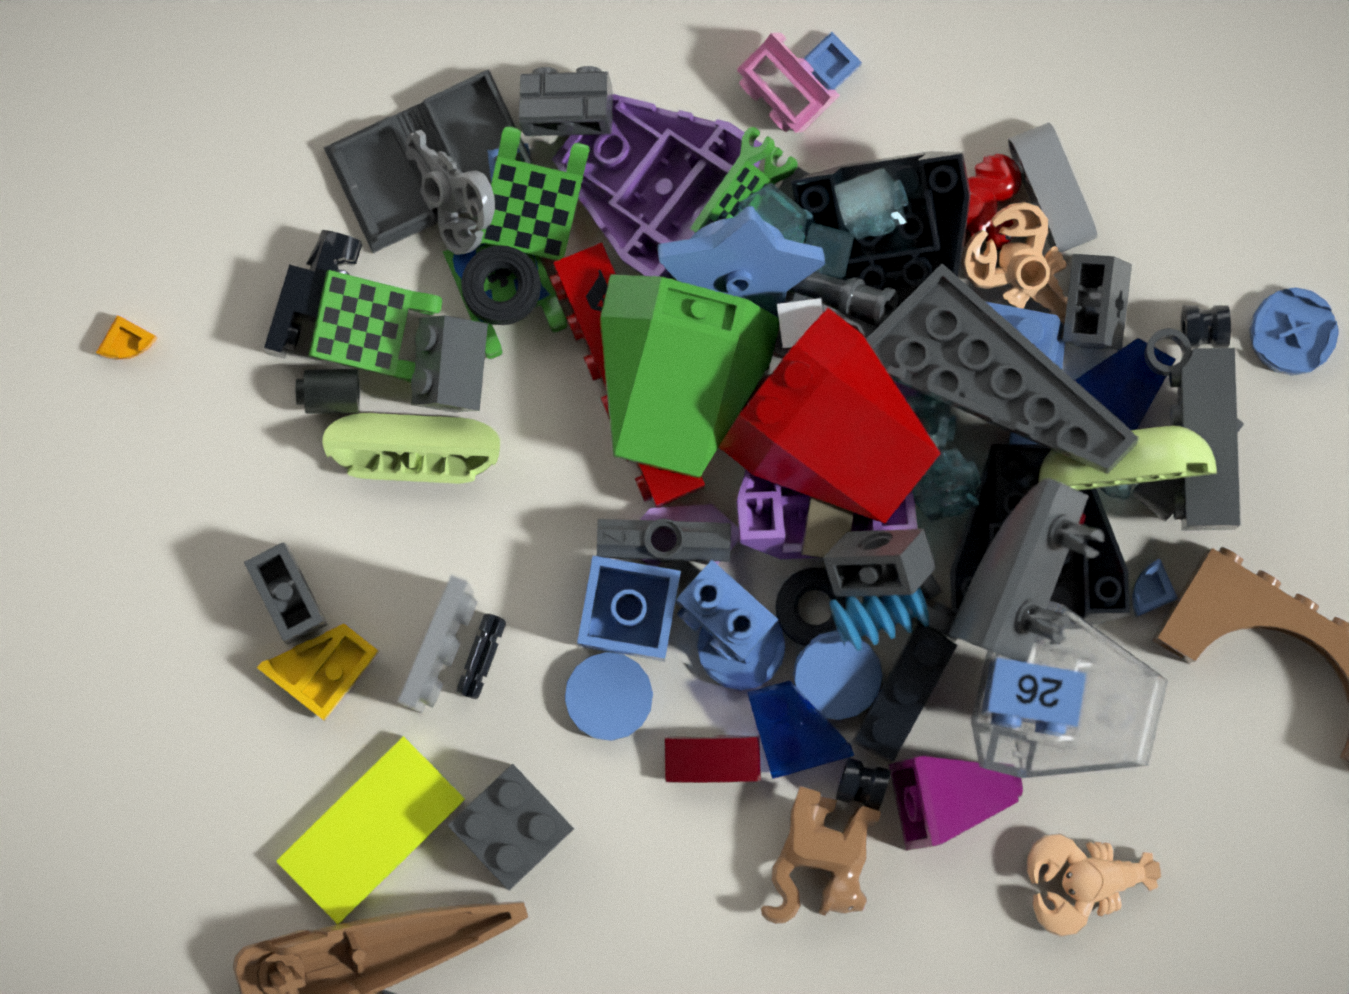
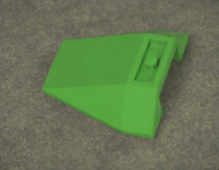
[600,274,780,478]

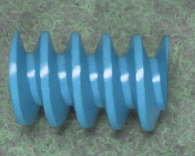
[829,587,929,651]

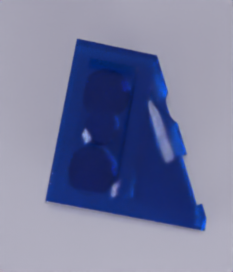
[1074,338,1176,430]
[747,680,854,779]

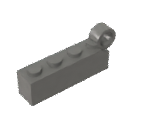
[1144,328,1240,531]

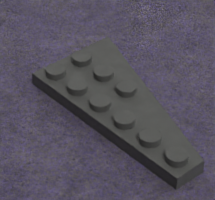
[867,264,1139,474]

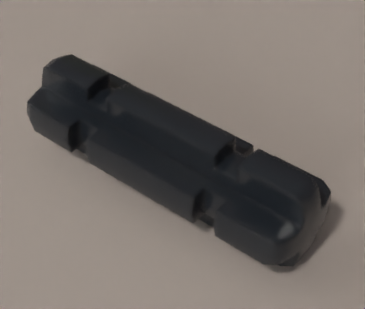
[457,613,506,699]

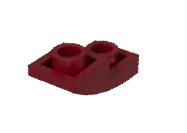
[664,735,761,783]

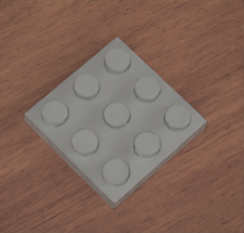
[398,575,478,713]

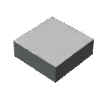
[777,298,824,348]

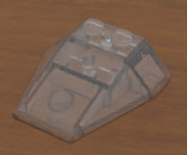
[971,601,1168,778]

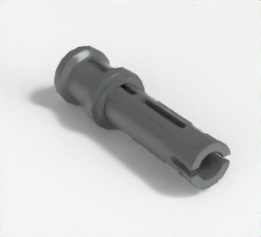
[788,272,898,326]

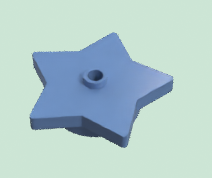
[657,206,825,326]

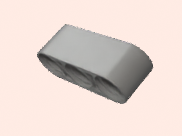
[1008,122,1097,253]

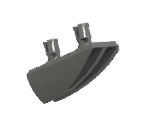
[948,478,1103,663]

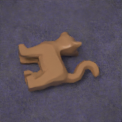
[761,786,881,924]

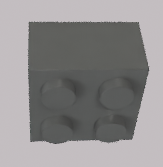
[447,763,575,891]

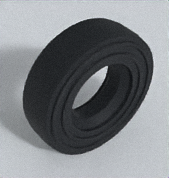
[461,245,541,325]
[775,568,846,646]

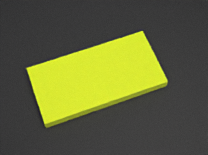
[276,736,466,924]

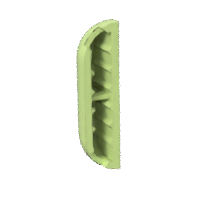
[322,413,500,484]
[1039,426,1217,490]

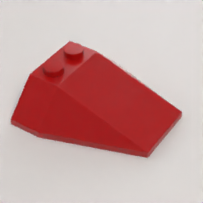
[718,307,941,523]

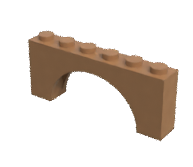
[1151,547,1349,762]

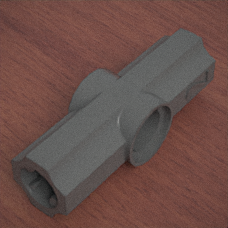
[597,518,731,562]

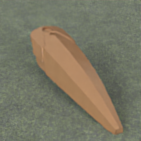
[233,901,528,994]

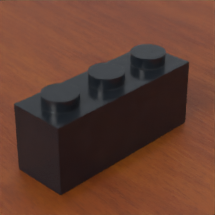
[851,623,958,763]

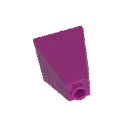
[888,756,1023,851]

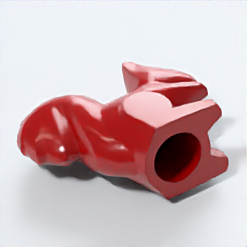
[966,153,1022,251]

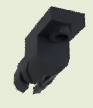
[264,230,362,359]

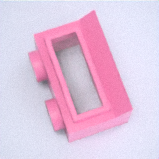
[737,33,840,133]

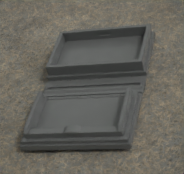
[323,70,533,254]

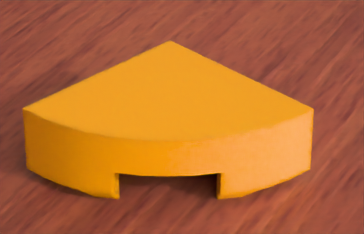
[96,315,157,360]

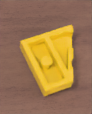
[257,623,380,721]

